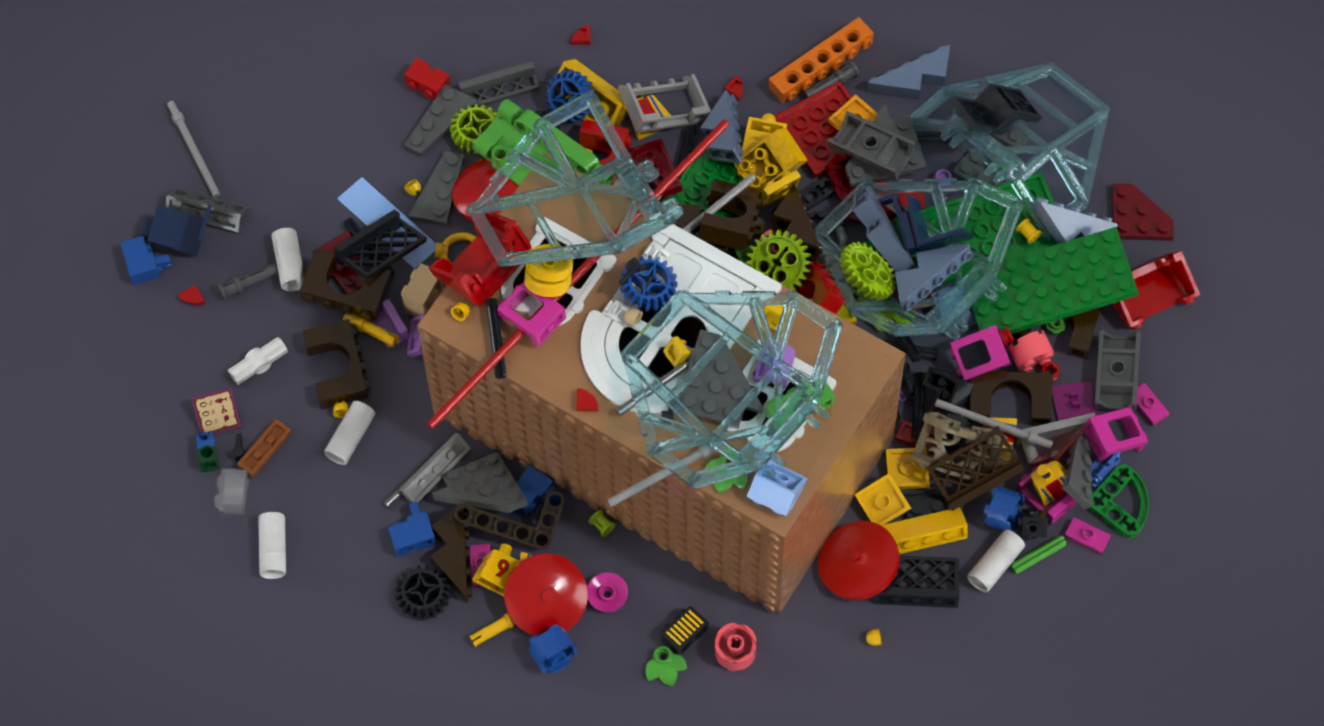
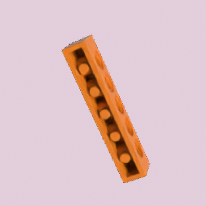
[768,17,874,104]

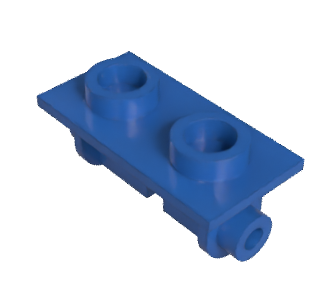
[1091,452,1121,489]

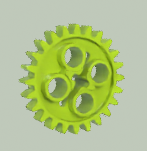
[746,230,812,292]
[839,241,897,301]

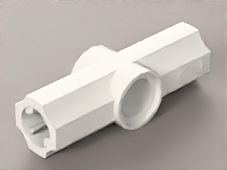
[228,337,288,385]

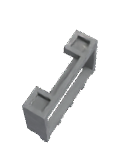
[618,74,711,133]

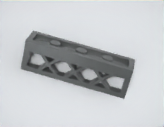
[459,61,540,108]
[165,187,249,232]

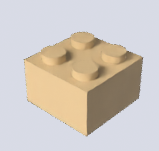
[401,263,444,317]

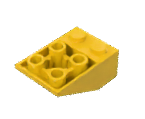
[734,128,808,192]

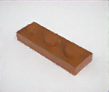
[237,419,292,478]

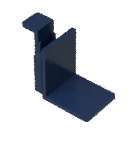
[879,193,973,254]
[140,205,212,256]

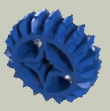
[544,70,595,123]
[620,254,678,312]

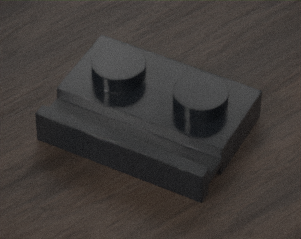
[903,489,948,519]

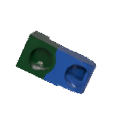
[196,431,220,473]

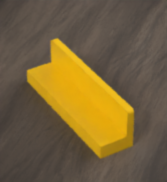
[882,507,968,554]

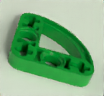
[1089,464,1149,539]

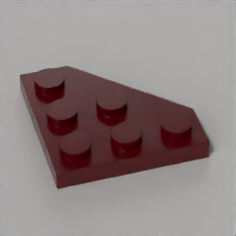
[1112,183,1174,241]

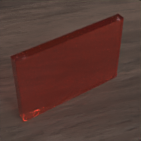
[1030,428,1085,468]

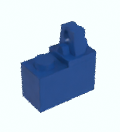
[120,236,172,285]
[515,466,559,518]
[388,501,436,557]

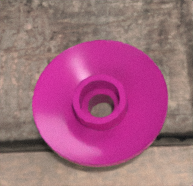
[587,572,628,612]

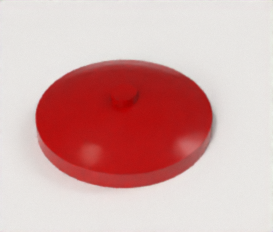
[452,158,519,222]
[818,521,900,600]
[504,553,588,636]

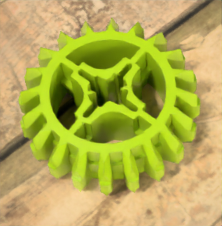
[450,103,497,155]

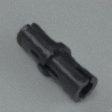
[901,362,919,400]

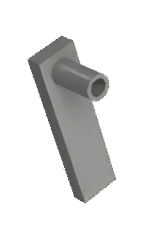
[1014,412,1095,464]

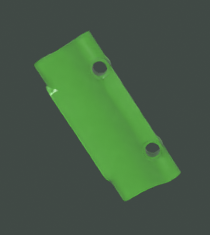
[472,99,615,188]

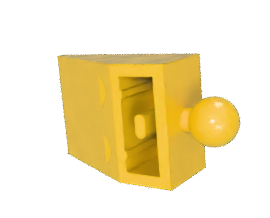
[737,113,787,176]

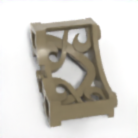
[910,412,1008,481]

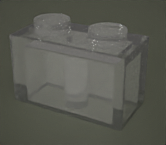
[214,469,249,516]

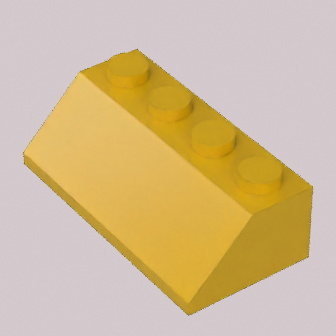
[548,59,628,126]

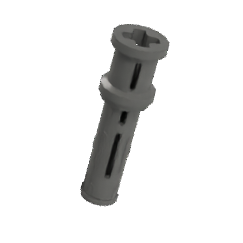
[803,61,860,99]
[217,263,278,300]

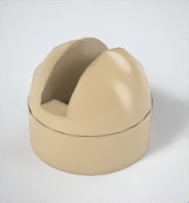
[624,308,643,327]

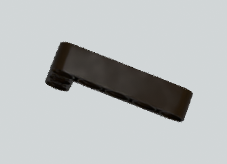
[453,491,564,549]

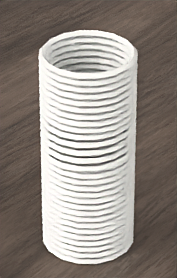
[271,228,305,291]
[324,401,375,465]
[258,512,286,579]
[967,530,1025,592]

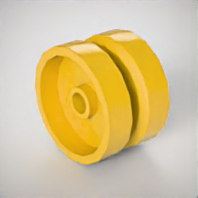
[524,244,573,297]

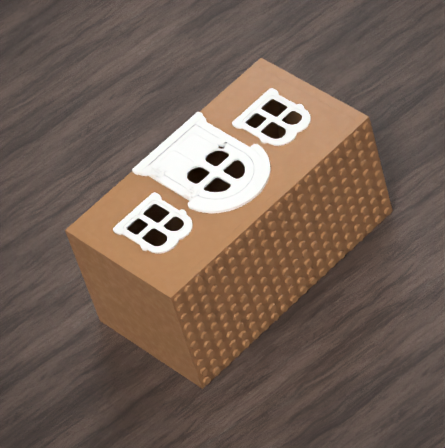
[417,153,906,614]

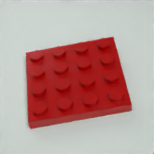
[775,81,852,178]

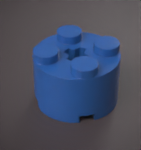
[984,486,1025,531]
[529,624,578,674]

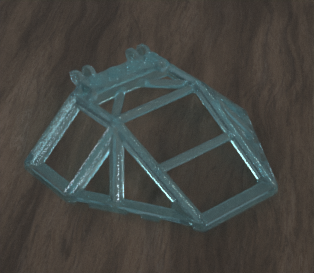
[910,62,1110,242]
[467,89,684,267]
[814,178,1024,340]
[620,290,843,488]

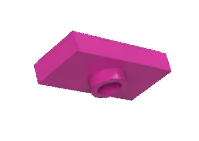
[1137,383,1170,426]
[1064,517,1111,555]
[469,544,491,587]

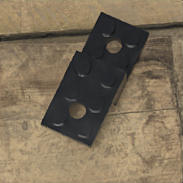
[949,83,1043,136]

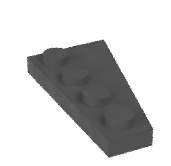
[404,84,479,157]
[408,151,465,226]
[1062,433,1093,509]

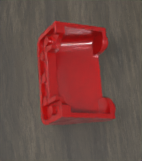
[428,209,531,306]
[1112,251,1200,330]

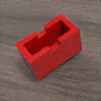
[404,58,450,100]

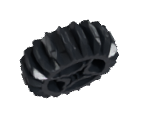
[395,564,451,621]

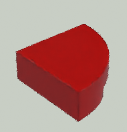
[571,25,591,45]
[724,75,743,101]
[178,285,205,306]
[576,388,598,411]

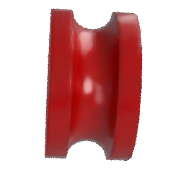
[998,326,1015,346]
[1042,362,1060,382]

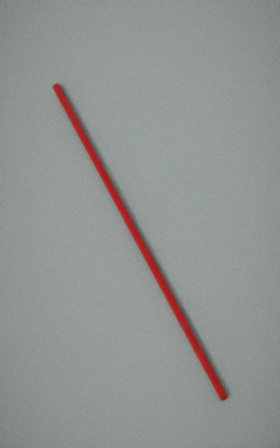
[426,119,729,430]

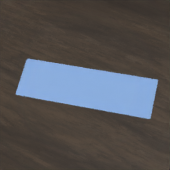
[337,177,436,269]

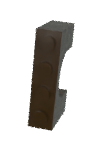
[698,179,763,251]
[299,249,392,320]
[1012,308,1100,360]
[302,319,370,409]
[969,369,1053,426]

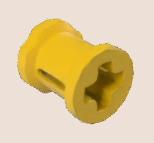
[1016,218,1042,244]

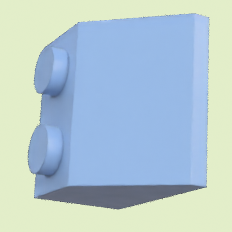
[747,460,808,516]

